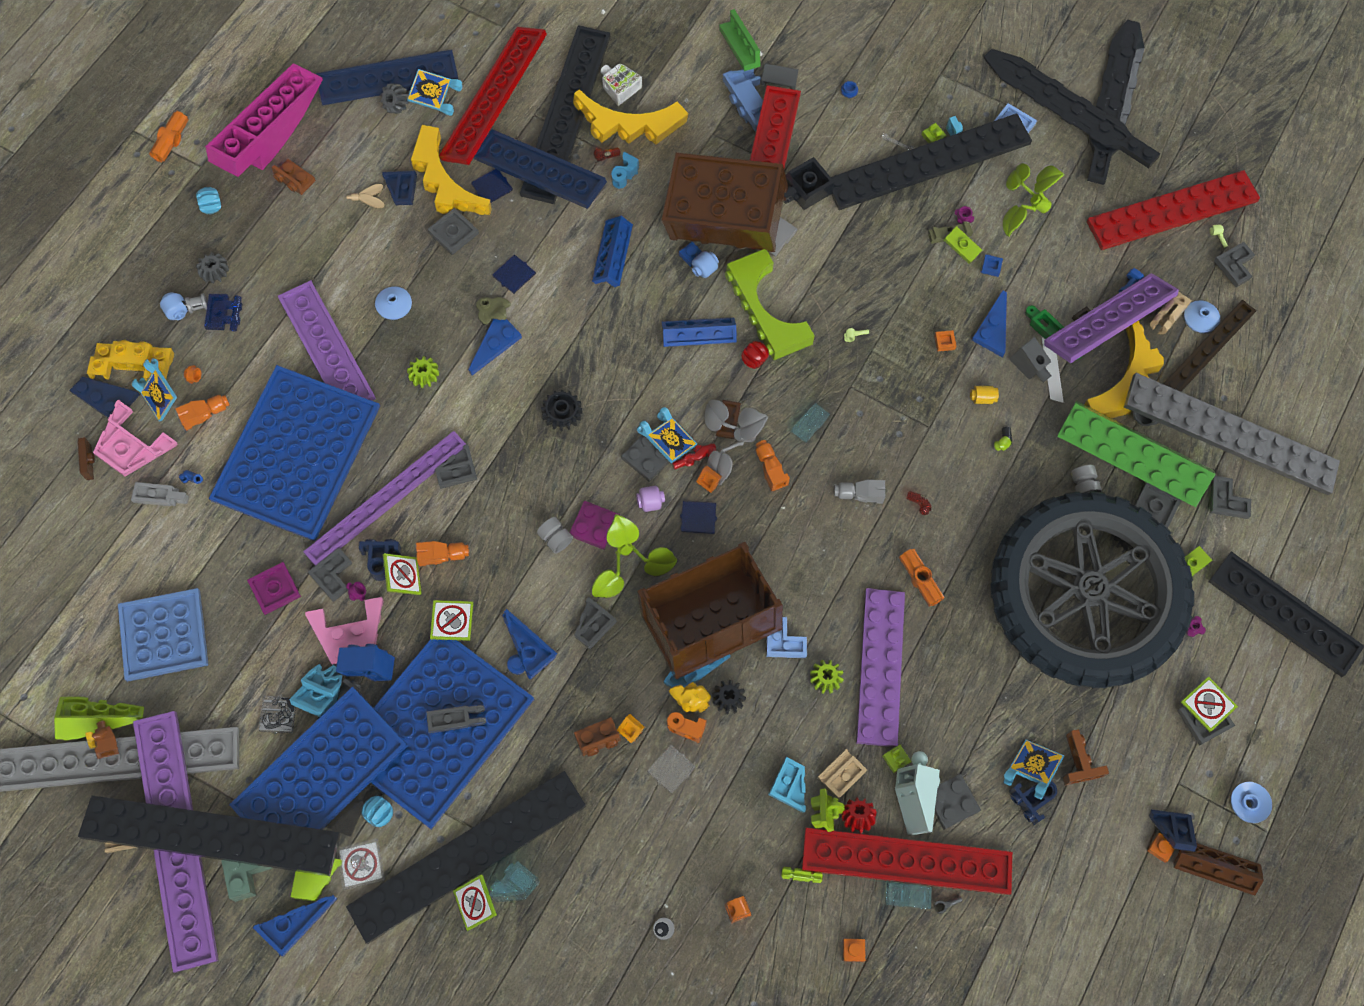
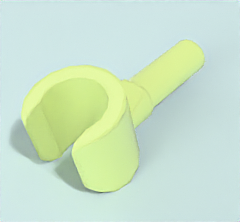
[1210,224,1228,248]
[844,328,869,342]

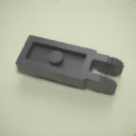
[426,705,486,733]

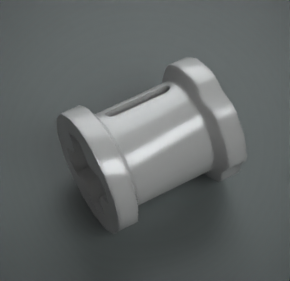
[185,293,209,314]

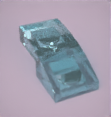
[791,403,830,443]
[886,883,932,909]

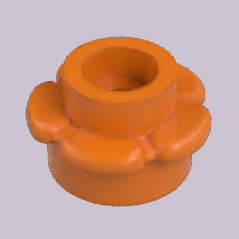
[184,365,202,384]

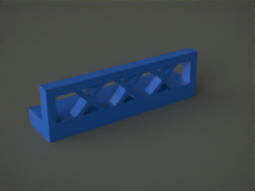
[592,215,633,287]
[662,317,737,347]

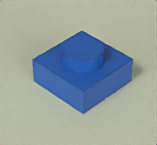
[679,242,702,267]
[981,254,1003,277]

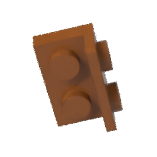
[272,159,316,195]
[574,717,621,757]

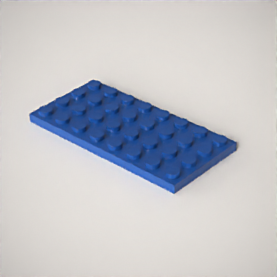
[229,687,409,830]

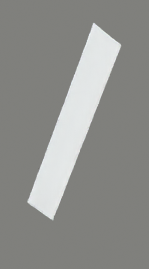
[1041,336,1064,403]

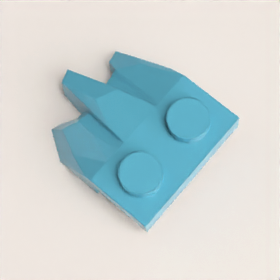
[289,664,342,717]

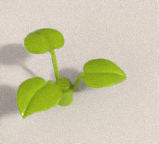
[1003,163,1065,237]
[592,514,677,598]

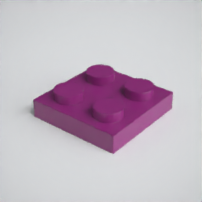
[569,500,620,550]
[247,562,301,615]

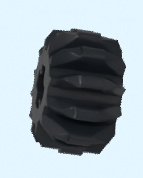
[712,680,746,715]

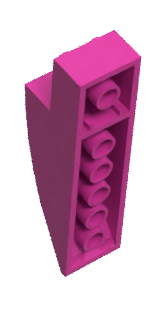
[205,63,322,177]

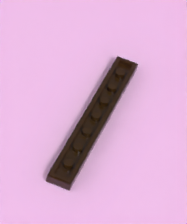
[1163,300,1257,392]

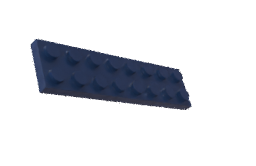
[316,50,459,106]
[474,129,607,209]

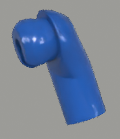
[179,470,203,484]

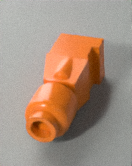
[175,395,230,431]
[756,440,790,492]
[416,541,469,566]

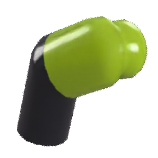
[994,427,1012,451]

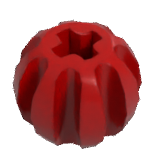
[741,341,769,369]

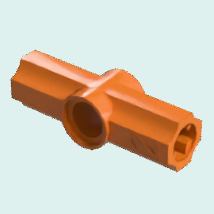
[149,111,189,163]
[899,549,945,607]

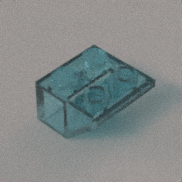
[489,861,539,902]

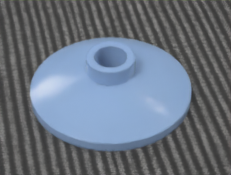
[375,287,412,320]
[1184,300,1220,333]
[1231,782,1272,823]

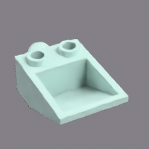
[895,751,940,835]

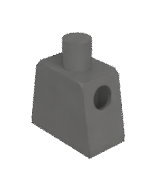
[1009,337,1052,383]

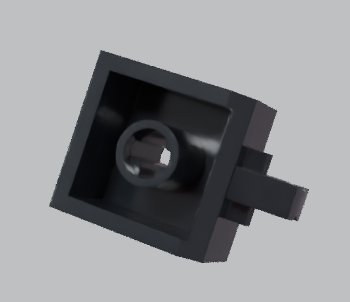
[783,157,835,210]

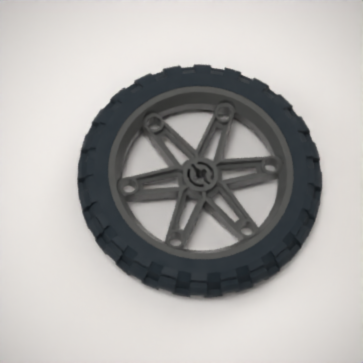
[990,492,1195,688]

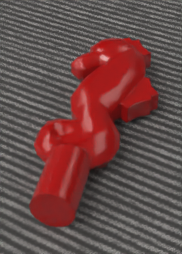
[672,443,716,469]

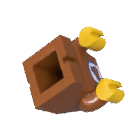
[85,721,119,759]

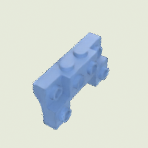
[722,69,763,131]

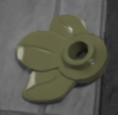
[476,297,511,325]

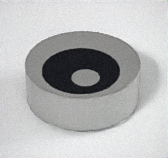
[653,918,675,940]

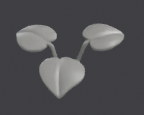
[704,400,768,485]

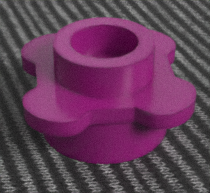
[955,206,975,224]
[346,582,366,601]
[1186,616,1206,637]

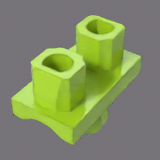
[811,788,845,832]

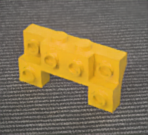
[87,340,174,382]

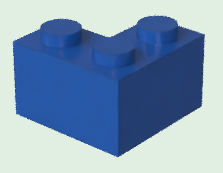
[336,644,395,681]

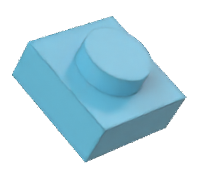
[946,116,963,136]

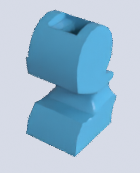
[611,152,639,189]

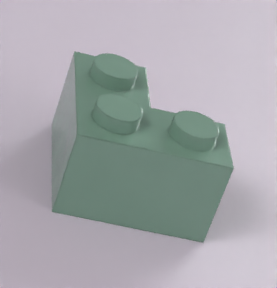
[221,860,273,902]

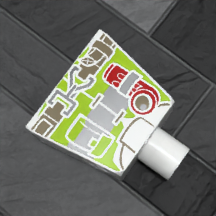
[600,64,642,106]

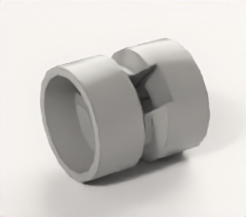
[1071,465,1102,493]
[537,517,573,554]

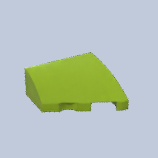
[291,859,343,901]

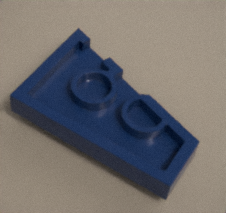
[69,377,140,418]

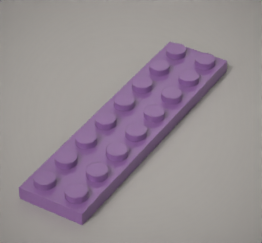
[1044,273,1179,363]
[278,280,376,401]
[856,588,905,747]

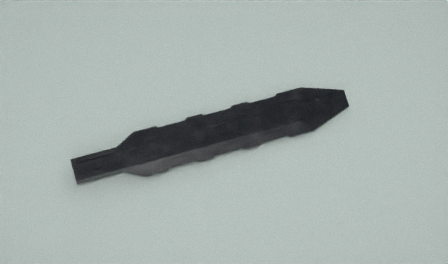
[1087,20,1145,185]
[984,49,1161,169]

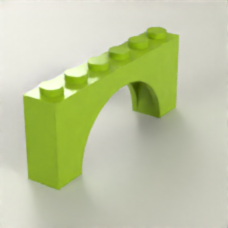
[725,249,815,360]

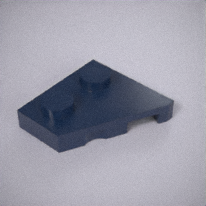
[382,171,417,206]
[1149,809,1197,852]

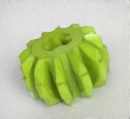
[407,356,439,388]
[810,660,844,694]

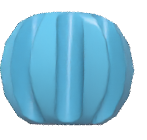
[196,187,221,214]
[361,796,393,827]

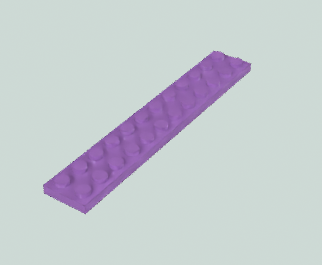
[133,711,219,973]

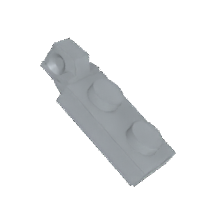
[131,482,189,506]

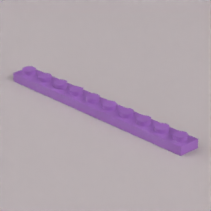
[303,431,466,566]

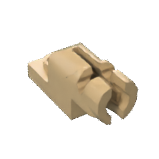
[1150,291,1192,334]

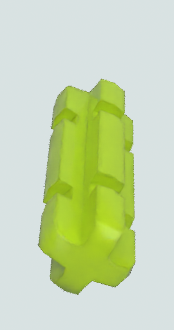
[781,867,823,883]

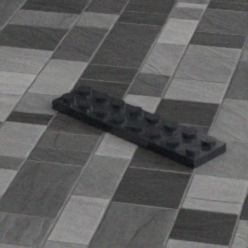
[1208,551,1364,677]

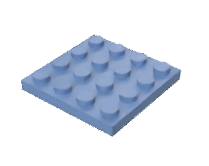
[118,588,208,682]

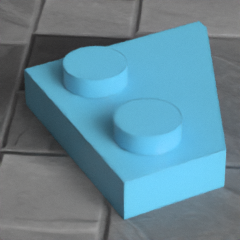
[768,757,806,813]

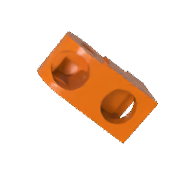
[667,712,707,743]
[725,896,751,923]

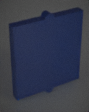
[471,169,513,203]
[492,255,536,294]
[680,501,717,534]

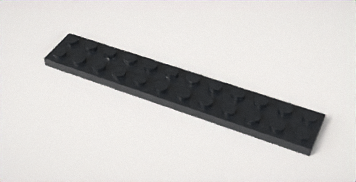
[520,25,611,204]
[831,113,1032,210]
[346,771,586,944]
[78,795,341,876]

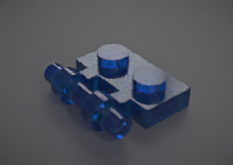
[204,294,243,331]

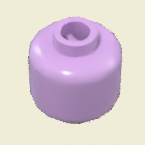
[636,486,665,512]

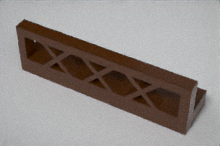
[1173,843,1264,896]

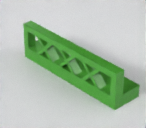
[719,9,760,71]

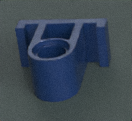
[359,539,401,581]
[1009,781,1057,825]

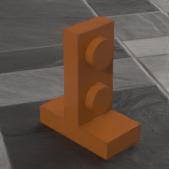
[1063,729,1109,786]

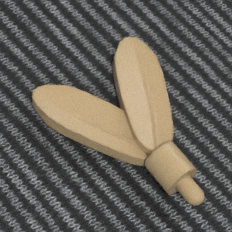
[346,184,384,208]

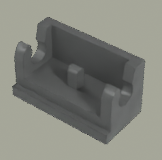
[761,64,798,90]

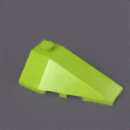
[54,697,144,741]

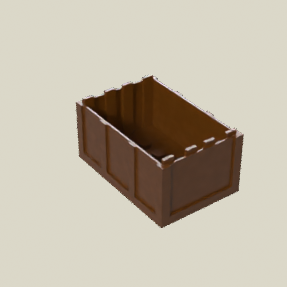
[662,152,788,252]
[637,542,783,680]

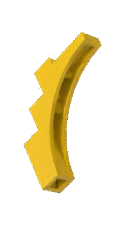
[573,89,688,145]
[411,125,492,215]
[1084,320,1164,418]

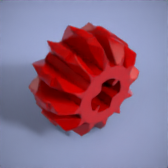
[841,797,877,834]

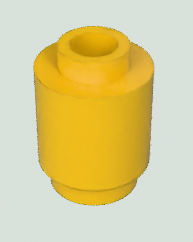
[970,386,999,404]

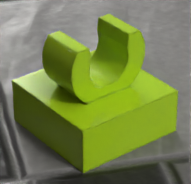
[922,123,947,143]
[882,745,912,773]

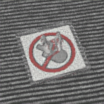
[337,838,385,890]

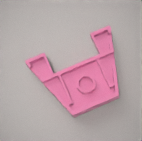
[93,400,178,477]
[305,597,384,666]

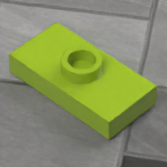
[944,226,982,264]
[1184,546,1213,576]

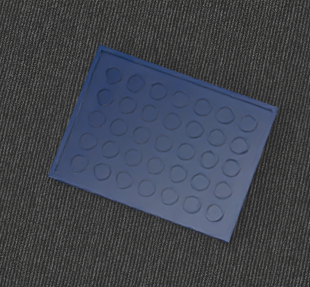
[209,365,380,541]
[371,639,535,830]

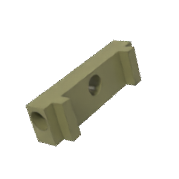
[928,221,973,244]

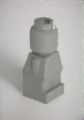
[834,479,885,504]

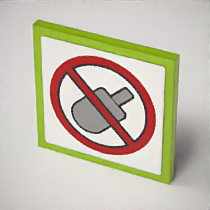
[383,553,421,595]
[430,600,474,641]
[1181,677,1238,732]
[453,875,497,931]

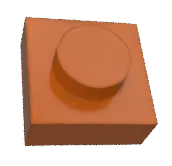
[934,330,957,351]
[696,466,722,493]
[1147,833,1175,863]
[843,939,866,962]

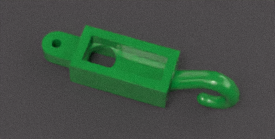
[1025,305,1082,360]

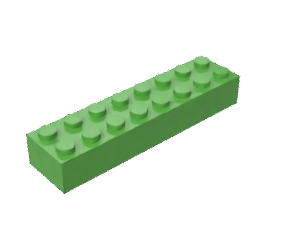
[1057,401,1216,507]

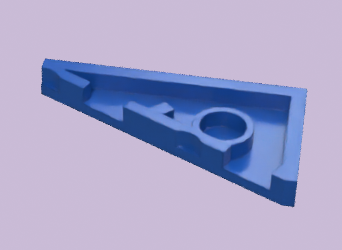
[972,290,1007,358]
[468,319,522,375]
[502,609,557,680]
[253,895,337,957]

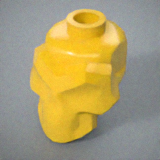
[669,682,711,713]

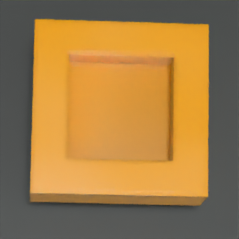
[617,714,645,744]

